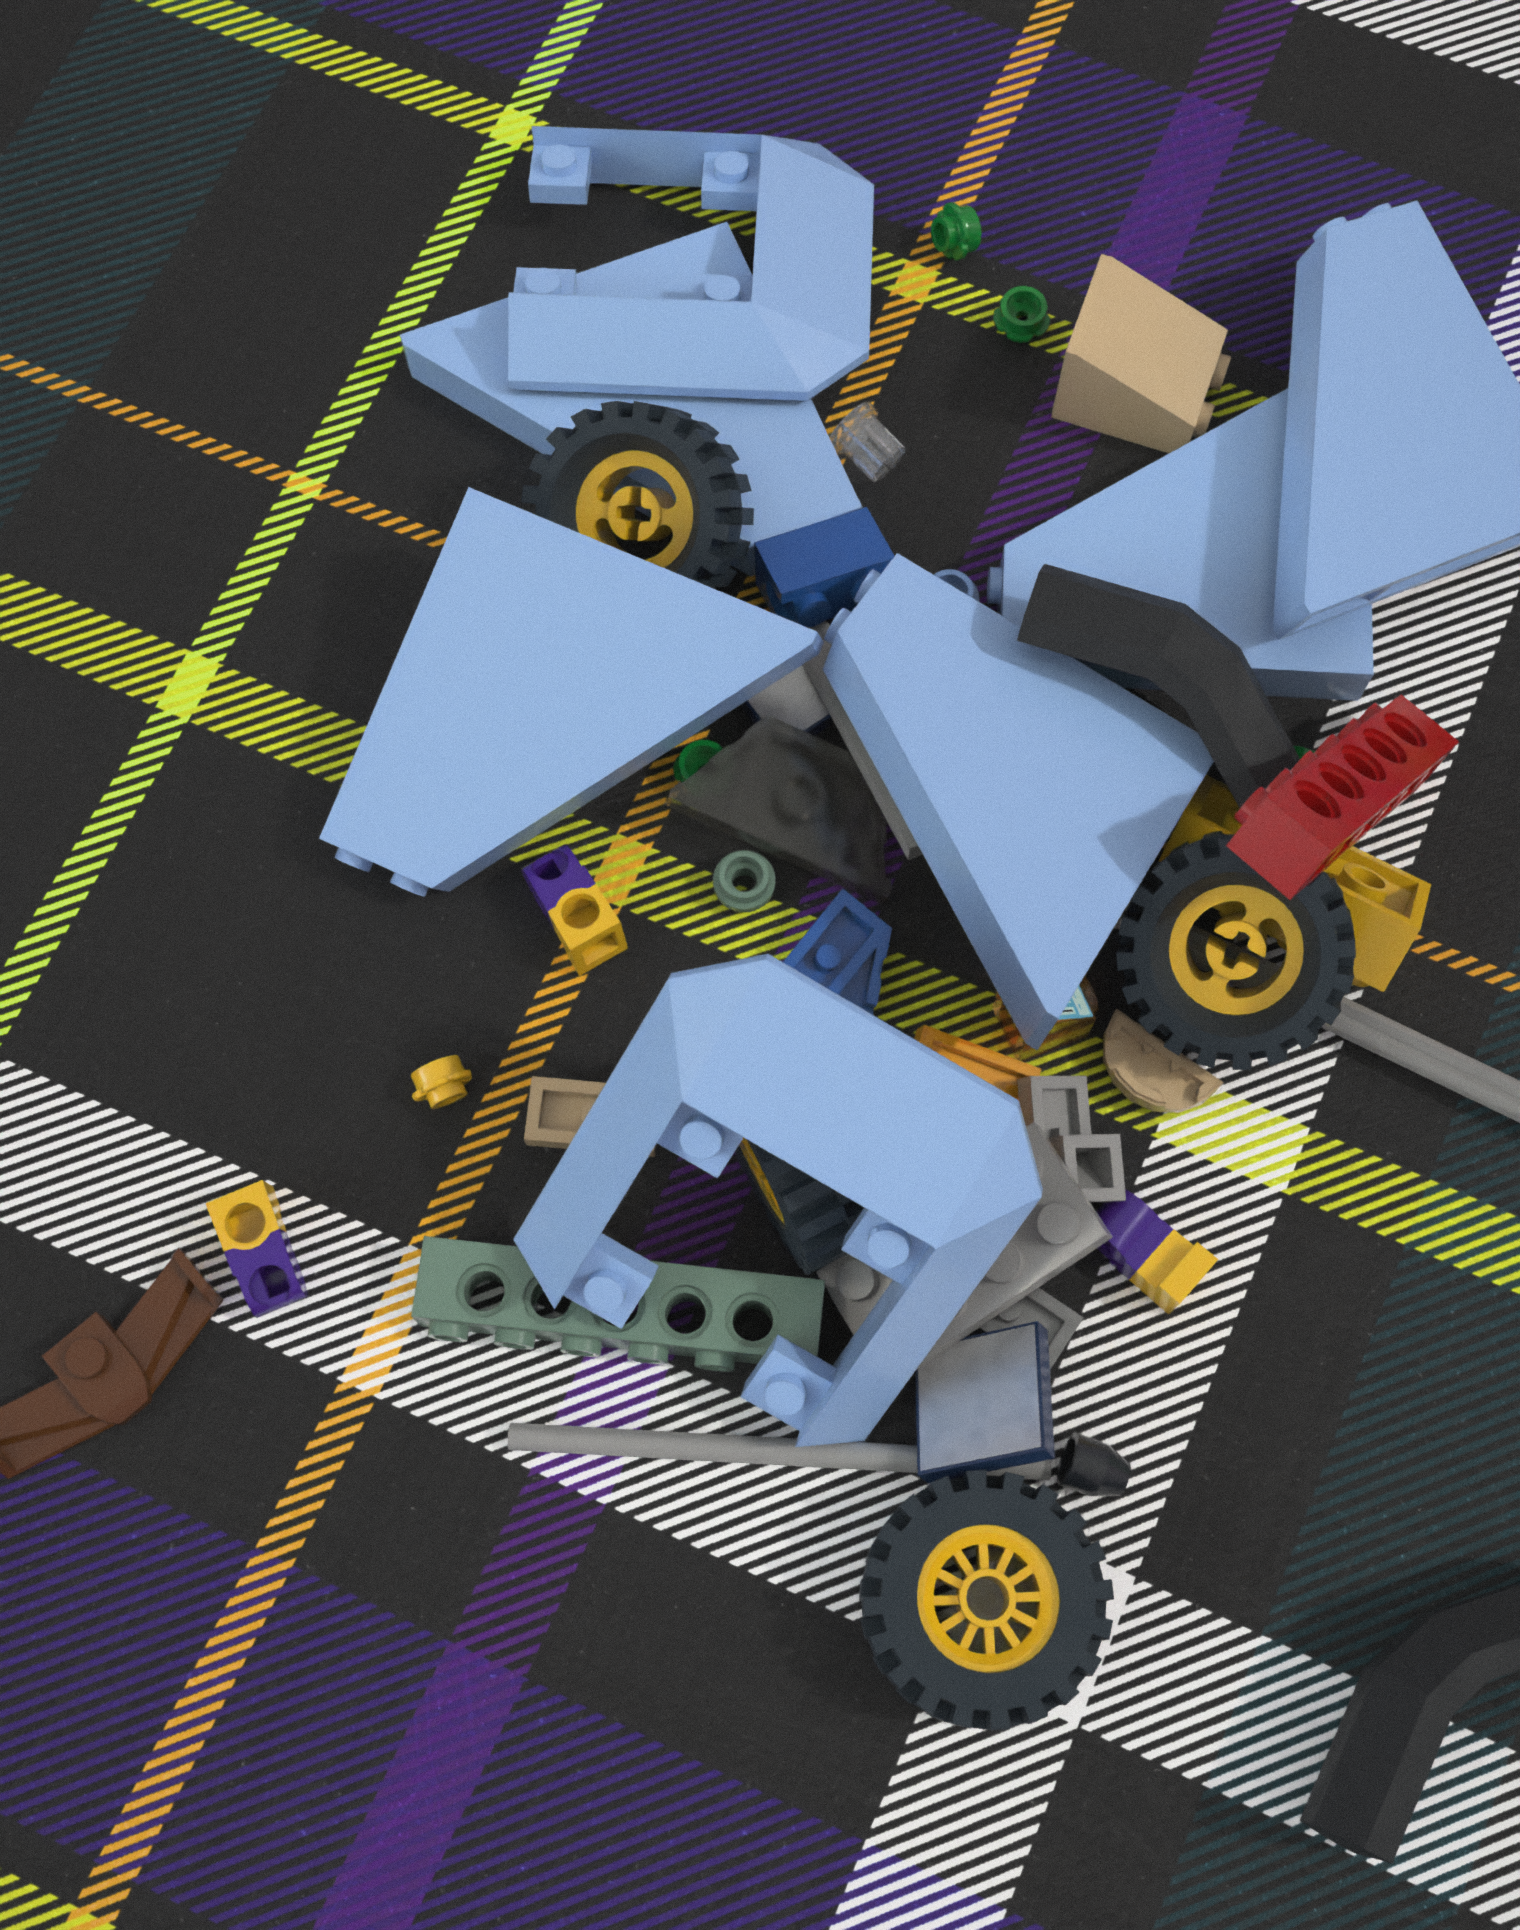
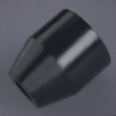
[1056,1432,1131,1496]

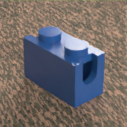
[754,507,894,627]

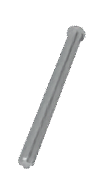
[1114,901,1520,1123]

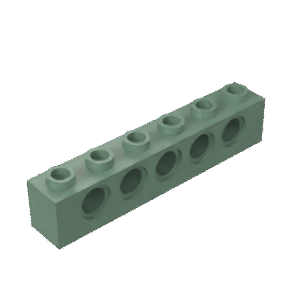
[411,1236,825,1372]

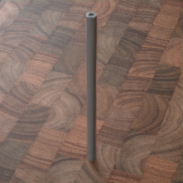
[508,1423,1051,1480]

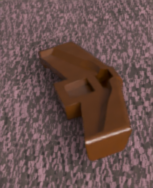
[0,1247,224,1479]

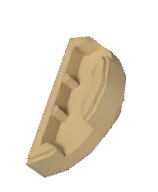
[1103,1009,1224,1113]

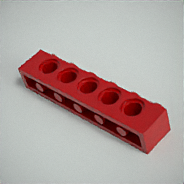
[1226,694,1459,900]

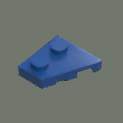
[783,889,892,1015]

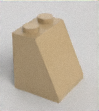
[1051,254,1232,454]

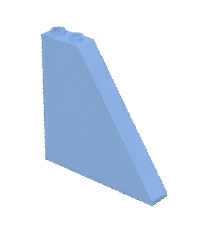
[1273,200,1520,640]
[400,222,862,577]
[987,388,1374,701]
[319,487,824,897]
[823,553,1214,1050]

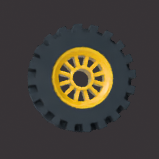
[859,1470,1114,1730]

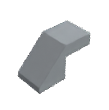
[1017,1076,1126,1203]

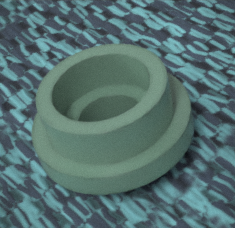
[713,850,776,912]

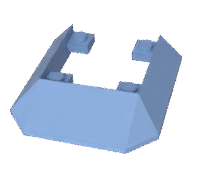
[508,126,874,401]
[513,954,1043,1447]

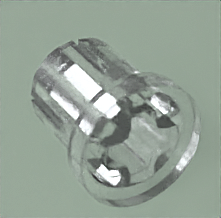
[829,401,906,482]

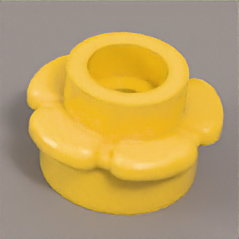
[410,1055,472,1109]

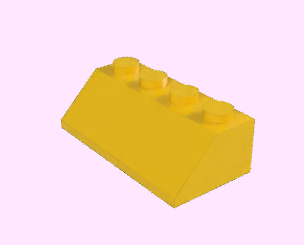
[1159,775,1431,992]

